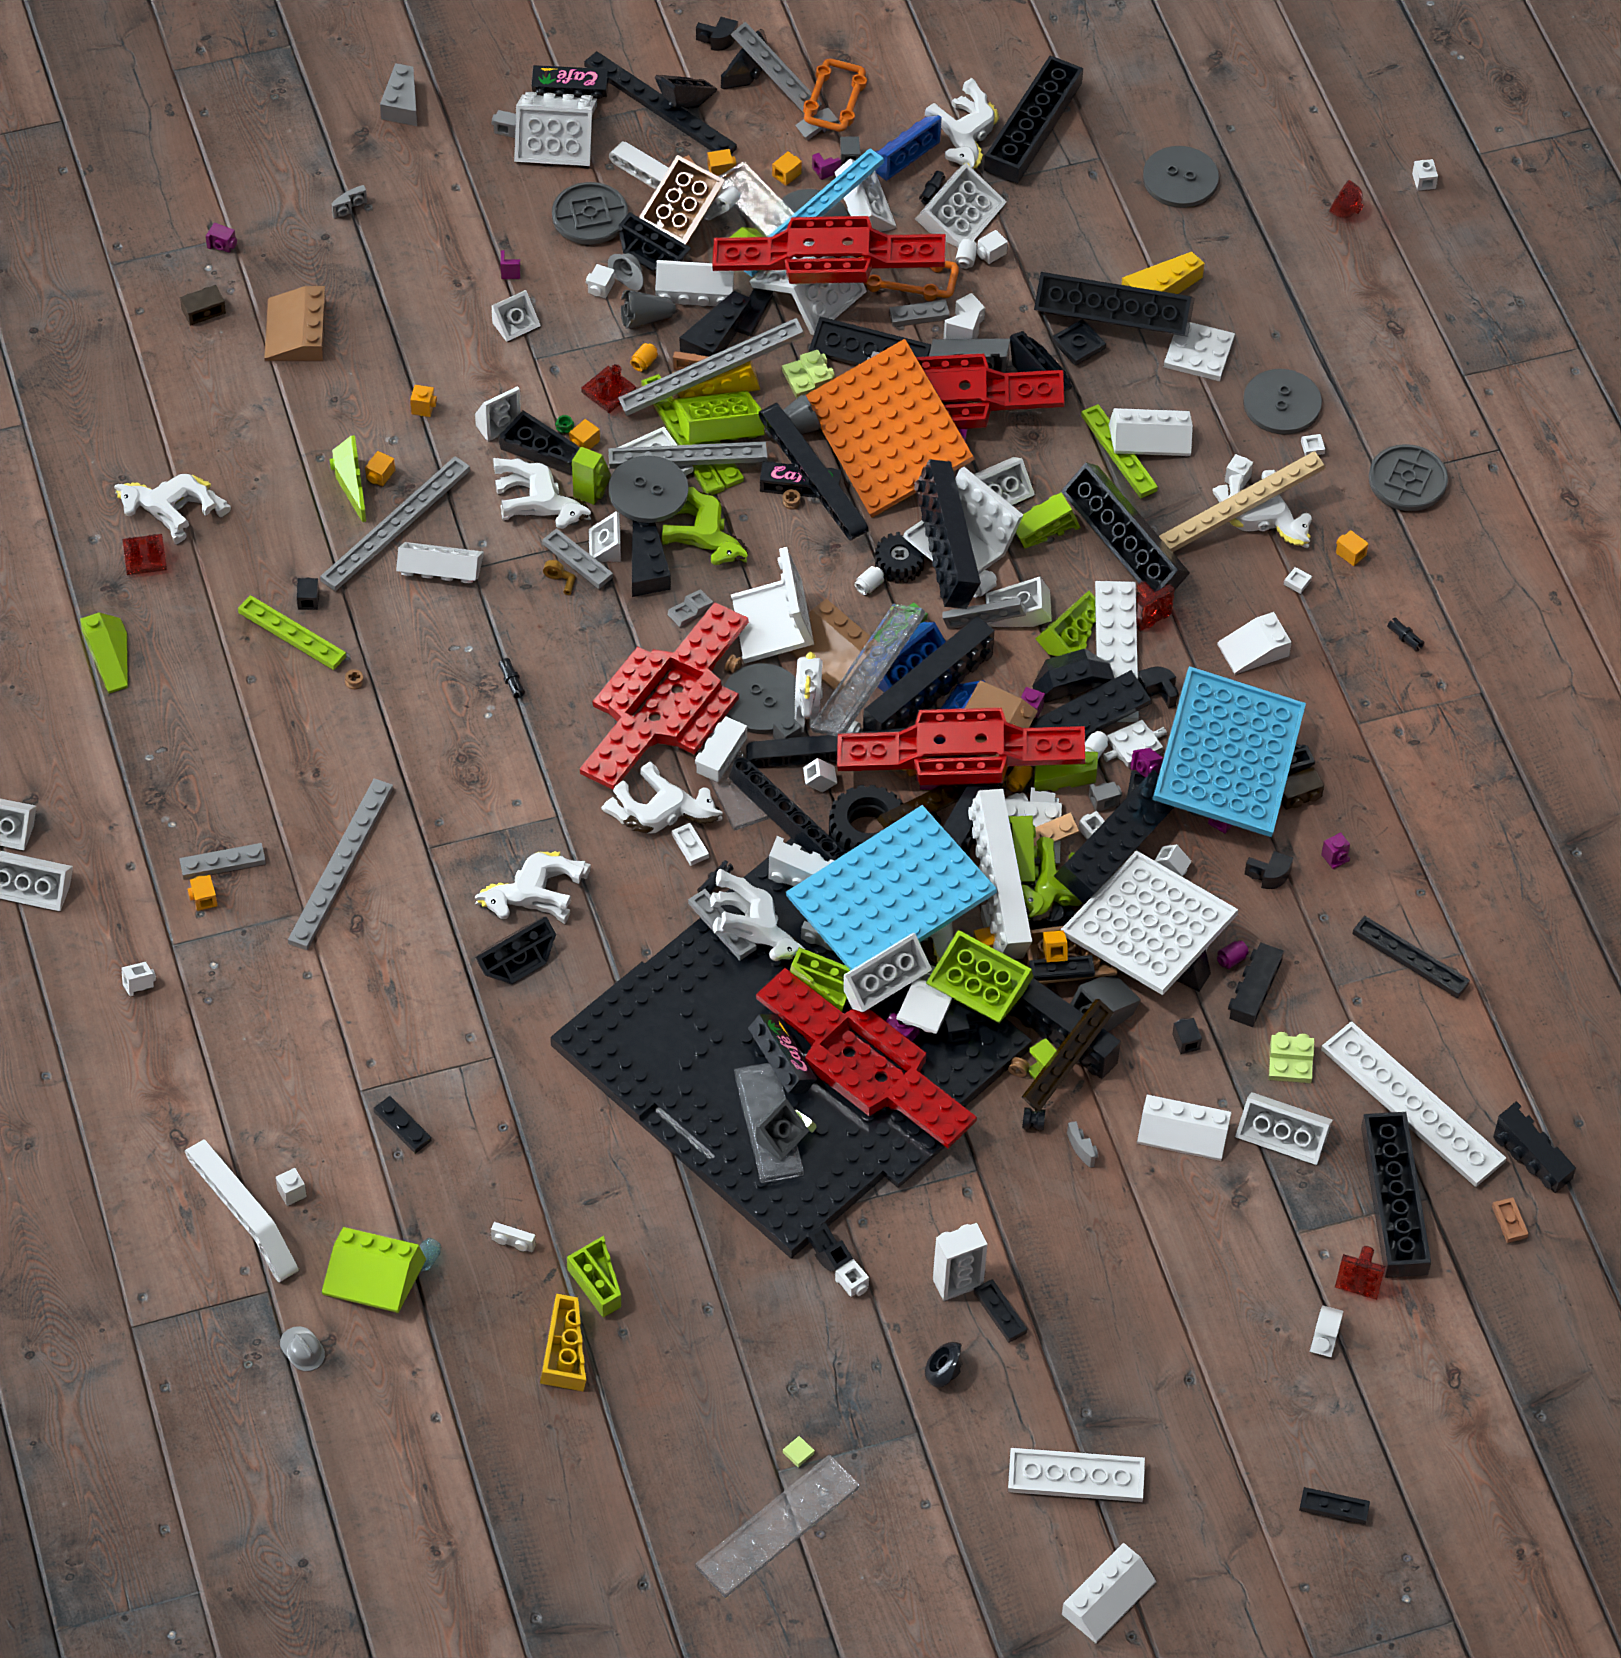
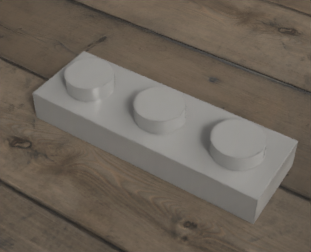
[889,300,950,327]

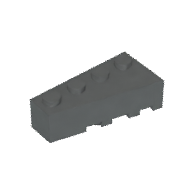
[929,339,1010,373]

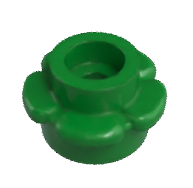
[555,415,575,433]

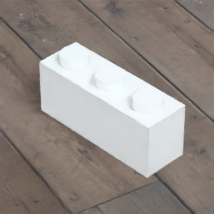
[695,716,747,782]

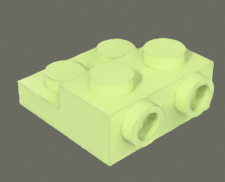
[782,350,835,399]
[1269,1032,1314,1083]

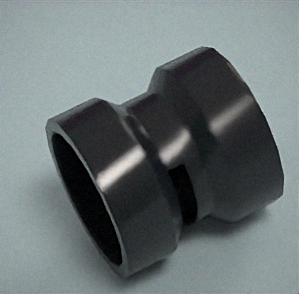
[1022,1107,1046,1131]

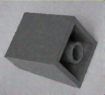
[1070,975,1141,1032]

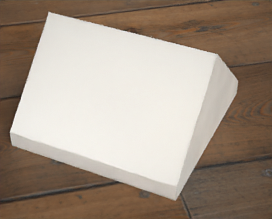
[492,290,541,341]
[944,307,981,339]
[589,511,621,562]

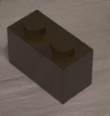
[180,285,226,326]
[1281,767,1324,810]

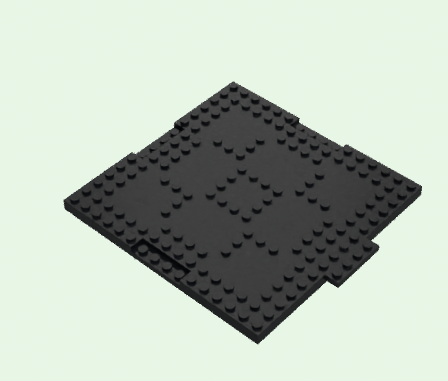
[550,838,1032,1259]

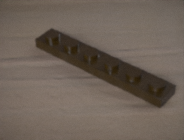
[877,784,968,829]
[1022,999,1114,1111]

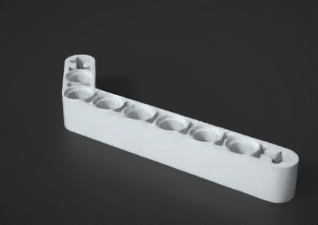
[609,141,741,220]
[185,1139,299,1282]

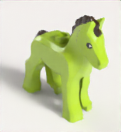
[662,487,748,565]
[1021,837,1101,922]

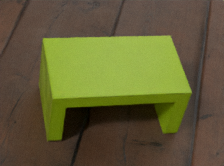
[1027,1038,1057,1080]

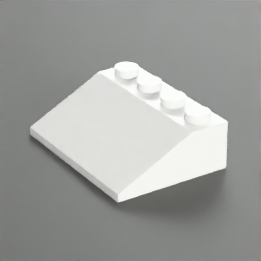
[915,163,1006,248]

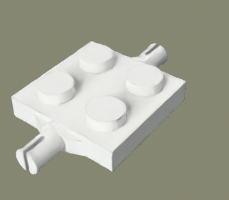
[1103,720,1167,768]

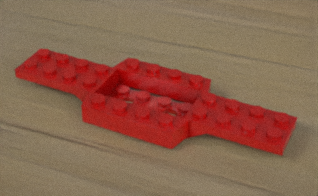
[712,216,946,284]
[916,353,1064,429]
[837,707,1085,785]
[756,968,977,1149]

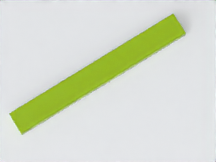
[641,374,725,495]

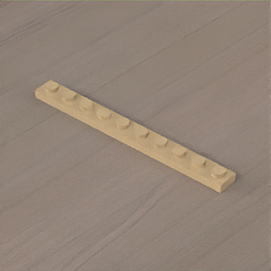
[1159,451,1325,552]

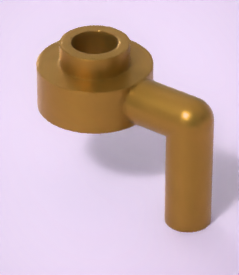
[543,560,576,595]

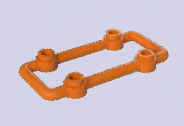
[803,58,867,132]
[859,256,959,301]

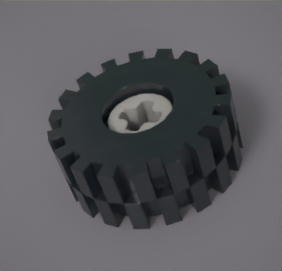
[875,532,925,584]

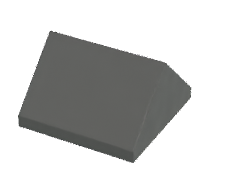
[756,1098,809,1160]

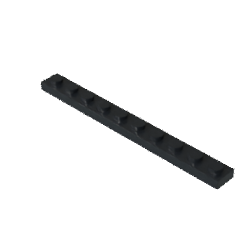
[584,51,737,154]

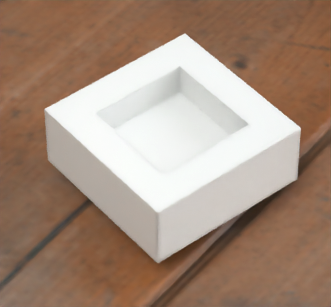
[1301,434,1325,456]
[1284,567,1312,594]

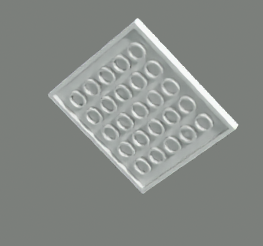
[1061,850,1238,995]

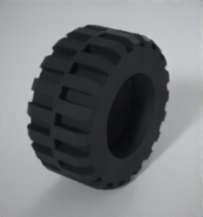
[829,785,904,853]

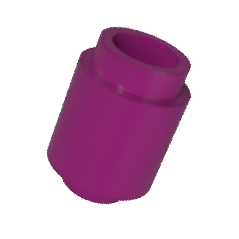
[1217,940,1249,969]

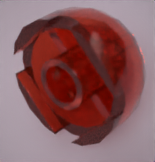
[1329,180,1364,218]

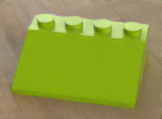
[673,391,764,445]
[926,930,1033,1024]
[322,1227,426,1313]

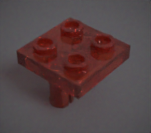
[581,364,636,413]
[122,534,167,575]
[1136,581,1175,631]
[1335,1246,1386,1300]

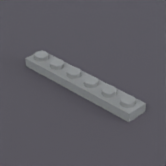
[731,22,822,113]

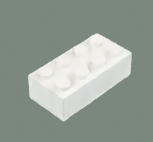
[933,1223,987,1301]

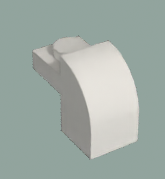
[1310,1305,1344,1357]

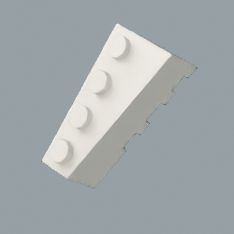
[769,836,834,887]

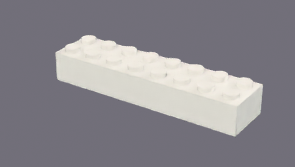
[968,789,1032,959]

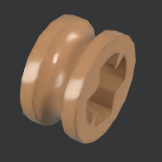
[783,489,800,509]
[725,654,742,674]
[345,669,363,690]
[1008,1057,1029,1077]

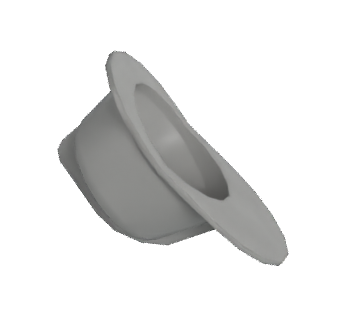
[608,254,643,291]
[280,1326,325,1371]

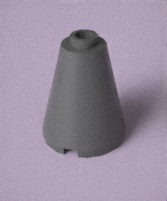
[621,290,676,329]
[765,394,821,441]

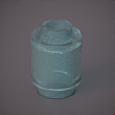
[420,1238,441,1271]

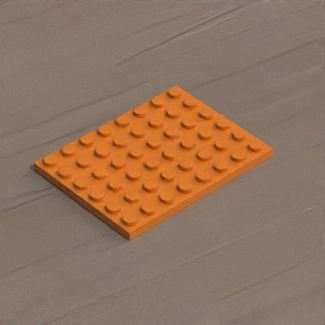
[806,339,975,518]

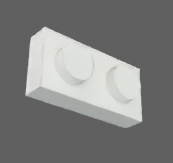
[672,823,709,866]
[491,1222,536,1252]

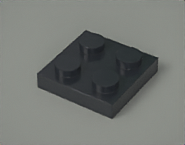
[1052,319,1106,366]

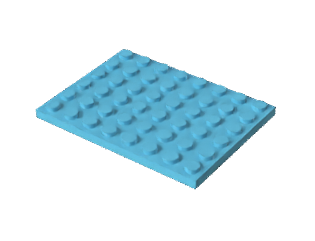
[1152,666,1306,837]
[786,805,997,971]

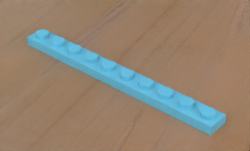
[744,149,884,277]

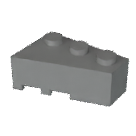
[380,63,417,126]

